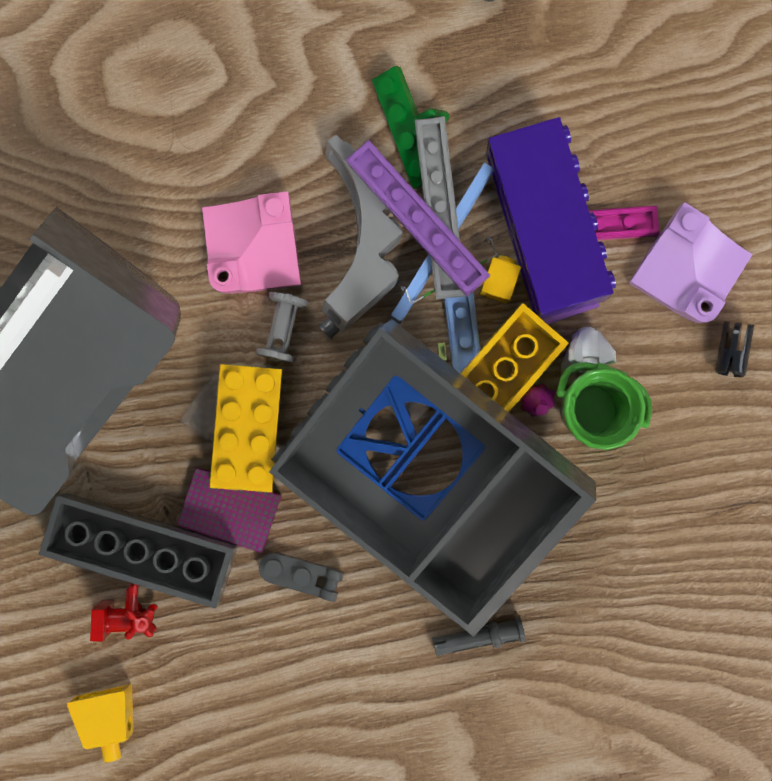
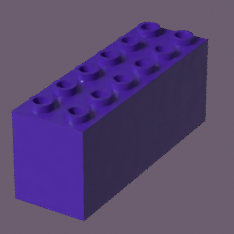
[486,117,616,319]

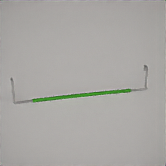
[401,237,498,304]

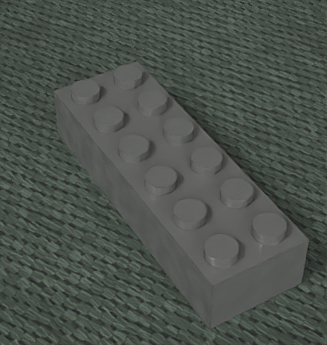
[38,493,238,608]

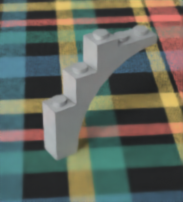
[322,135,403,332]

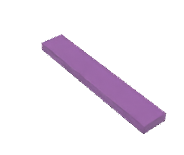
[346,140,490,297]

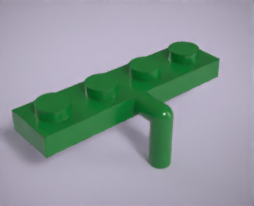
[372,66,449,189]

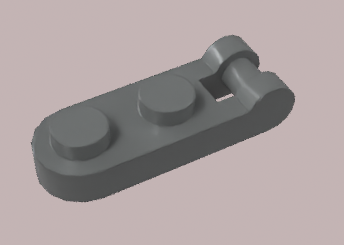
[259,552,344,602]

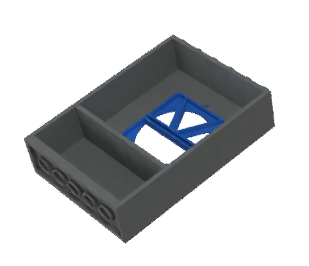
[269,319,596,637]

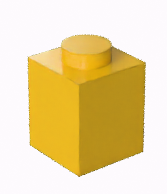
[479,255,521,304]

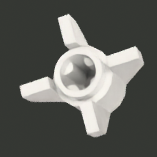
[561,327,616,375]

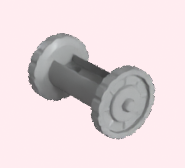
[255,292,308,363]

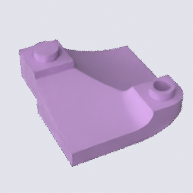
[628,202,753,323]

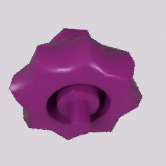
[521,383,555,417]

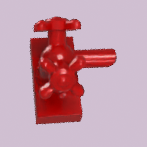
[90,583,158,642]

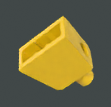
[67,684,133,763]

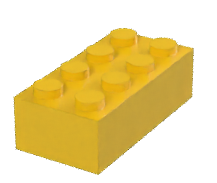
[460,303,569,412]
[210,364,282,492]

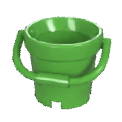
[557,362,652,450]

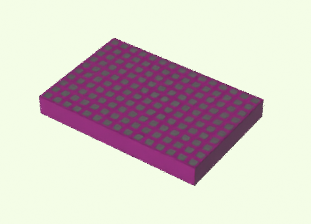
[177,467,282,553]

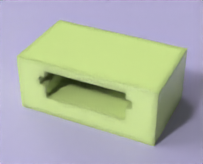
[437,343,447,361]

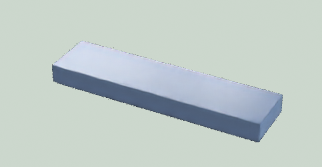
[444,292,481,373]

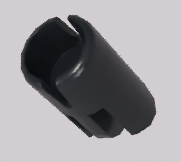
[715,321,755,377]

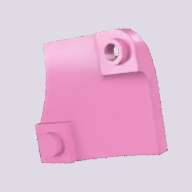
[202,191,301,294]

